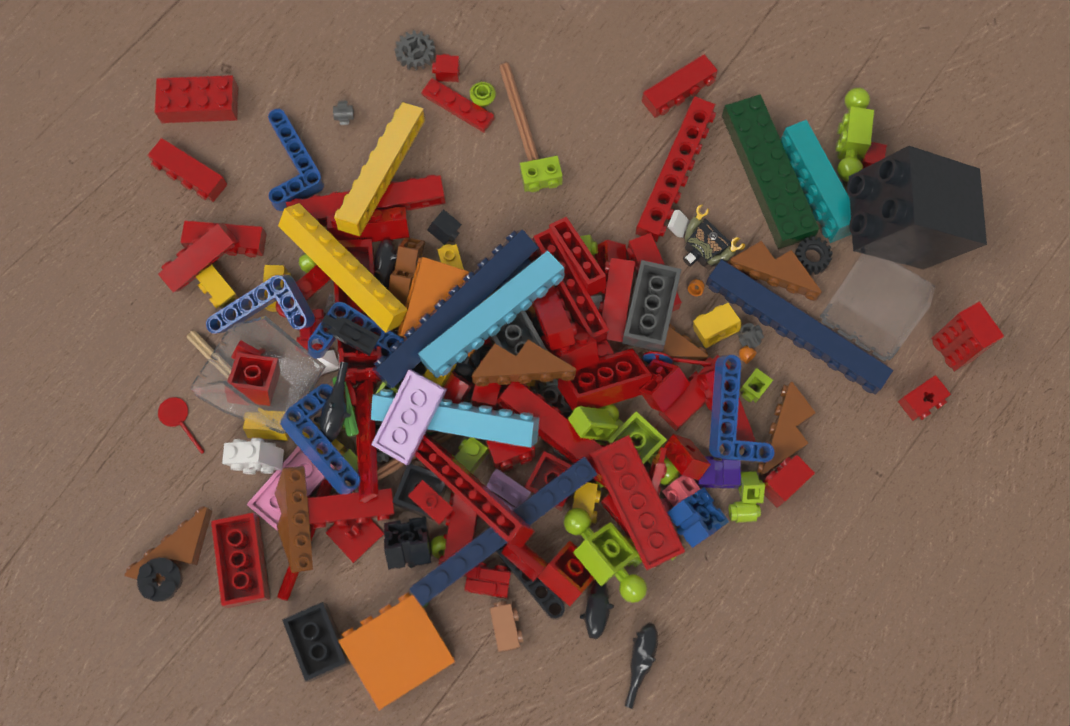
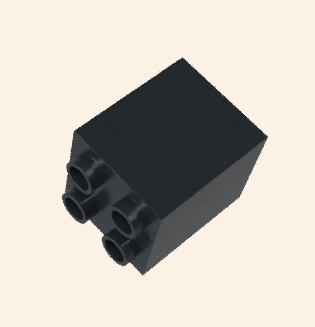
[847,145,987,270]

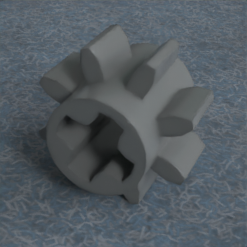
[333,101,354,125]
[737,323,764,348]

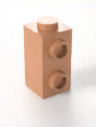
[490,601,523,653]

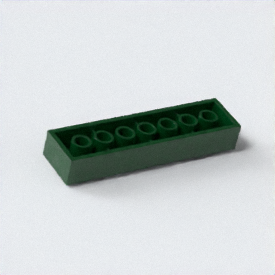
[722,94,819,249]

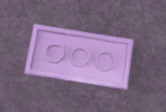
[371,370,447,465]

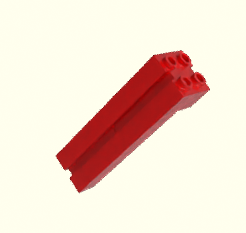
[333,239,381,386]

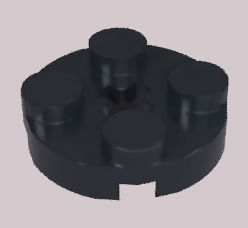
[137,558,183,602]

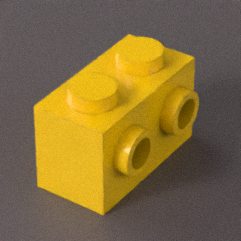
[693,303,741,348]

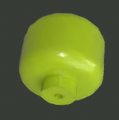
[299,254,317,273]
[430,535,446,559]

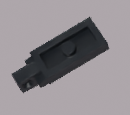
[321,315,380,356]

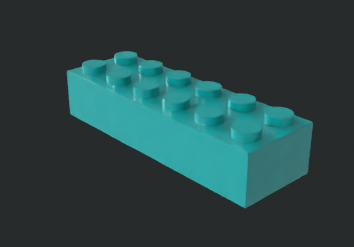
[781,119,852,243]

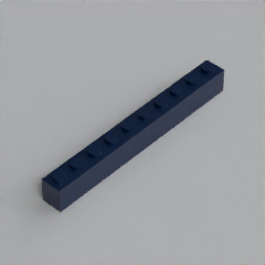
[372,229,539,388]
[706,259,893,395]
[409,457,597,606]

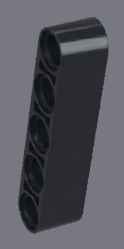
[495,542,565,620]

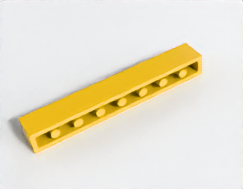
[335,102,425,236]
[278,203,408,333]

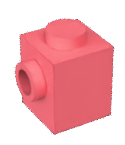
[662,476,700,507]

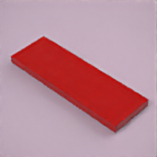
[590,435,685,570]

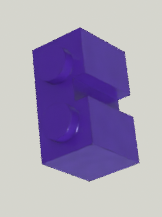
[696,456,741,489]

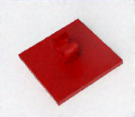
[326,519,384,563]

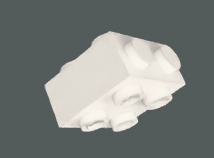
[222,438,284,475]

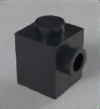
[427,209,462,245]

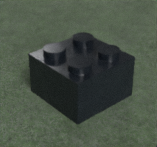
[392,463,448,520]

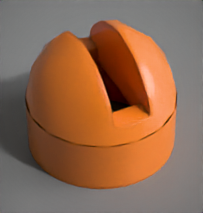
[688,279,705,296]
[739,346,757,364]

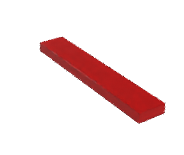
[355,380,378,502]

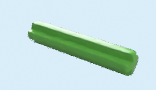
[332,376,359,437]

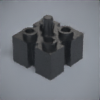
[384,516,431,570]

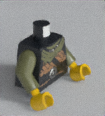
[683,205,745,267]

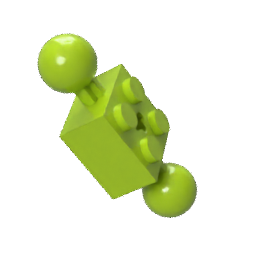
[835,88,874,182]
[598,404,680,485]
[563,508,647,603]

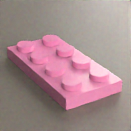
[246,447,335,531]

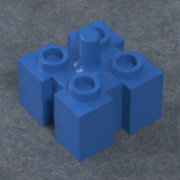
[667,488,729,548]

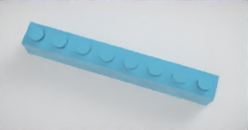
[418,251,564,378]
[371,389,539,448]

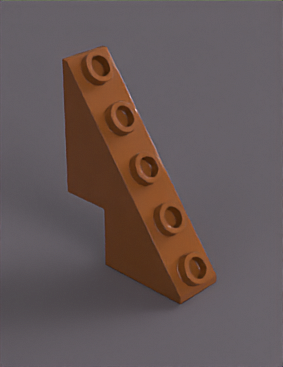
[389,238,425,328]
[728,241,822,301]
[628,299,708,361]
[472,340,576,386]
[757,382,816,477]
[274,466,313,573]
[124,506,212,585]

